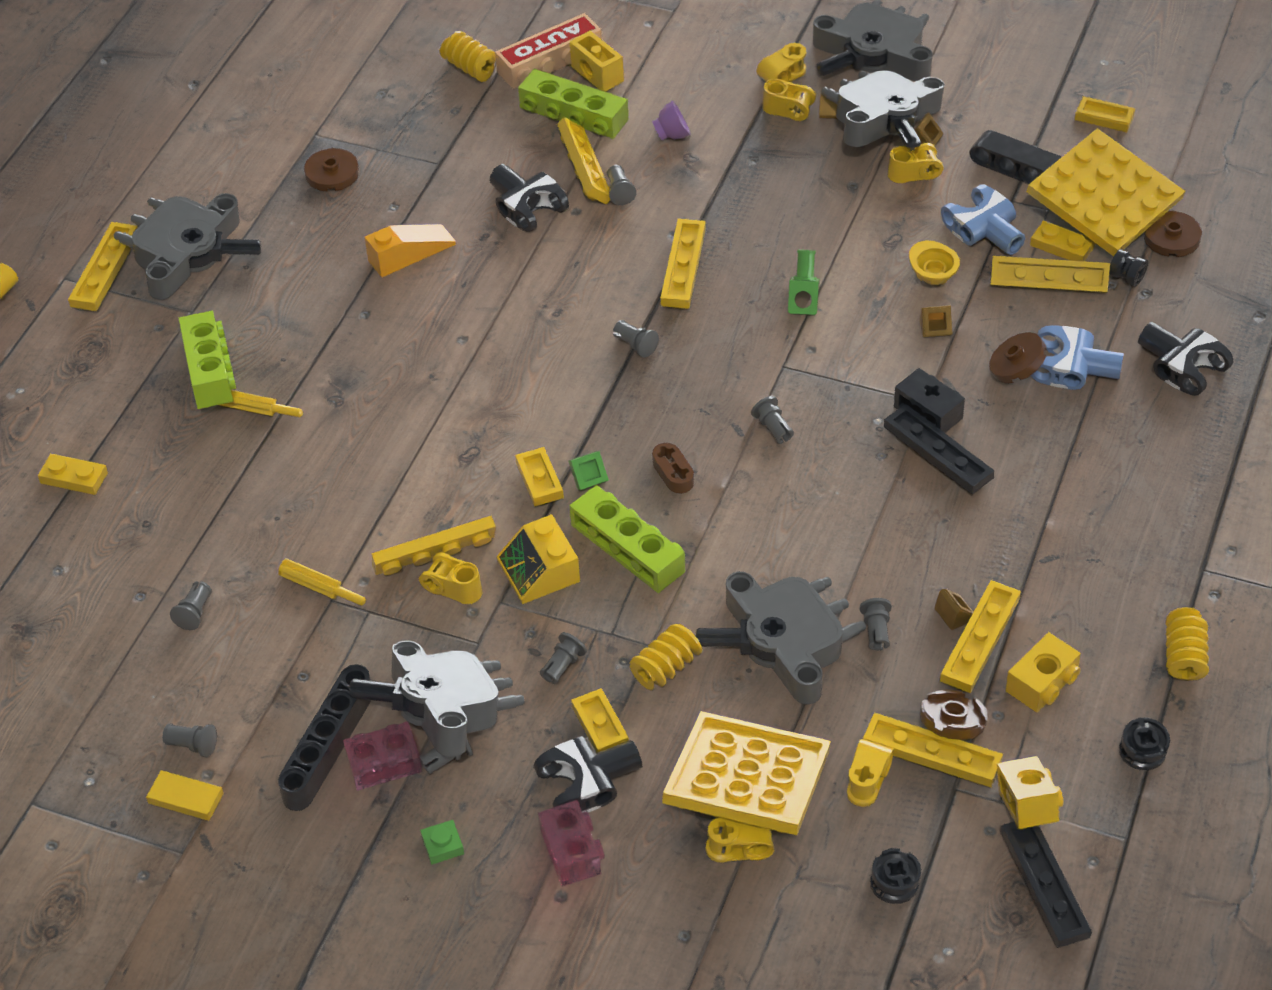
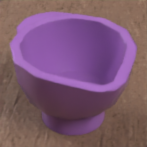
[652,101,691,141]

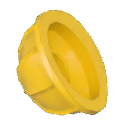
[909,240,960,286]

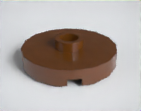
[304,148,359,192]
[1144,211,1202,257]
[989,332,1047,383]
[920,690,988,740]

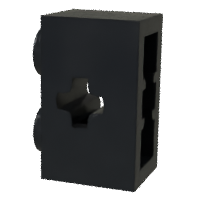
[894,368,965,433]

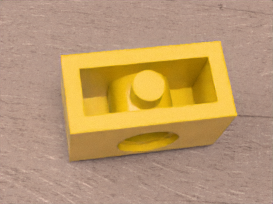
[569,31,624,92]
[1005,632,1081,713]
[997,756,1063,829]

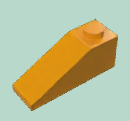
[364,225,456,278]

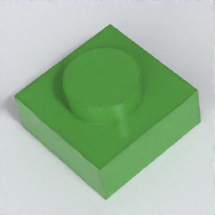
[568,451,609,490]
[420,820,464,865]

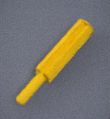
[219,390,303,418]
[278,558,366,606]

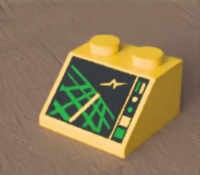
[497,514,580,604]

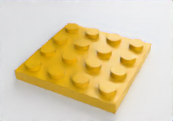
[1026,128,1186,256]
[662,711,831,835]

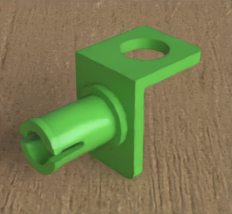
[788,250,820,315]

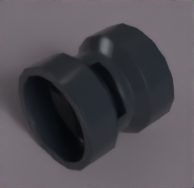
[1109,248,1148,286]

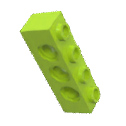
[518,69,629,139]
[179,310,236,409]
[569,485,685,593]

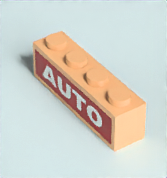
[495,13,602,89]

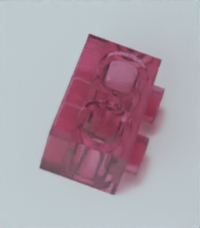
[343,721,422,791]
[538,800,605,887]

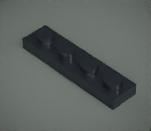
[884,404,995,494]
[1001,821,1092,948]

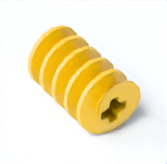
[439,31,496,82]
[1166,607,1209,681]
[630,624,703,690]

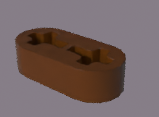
[652,443,694,494]

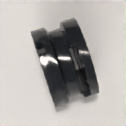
[1119,717,1170,770]
[870,848,921,904]

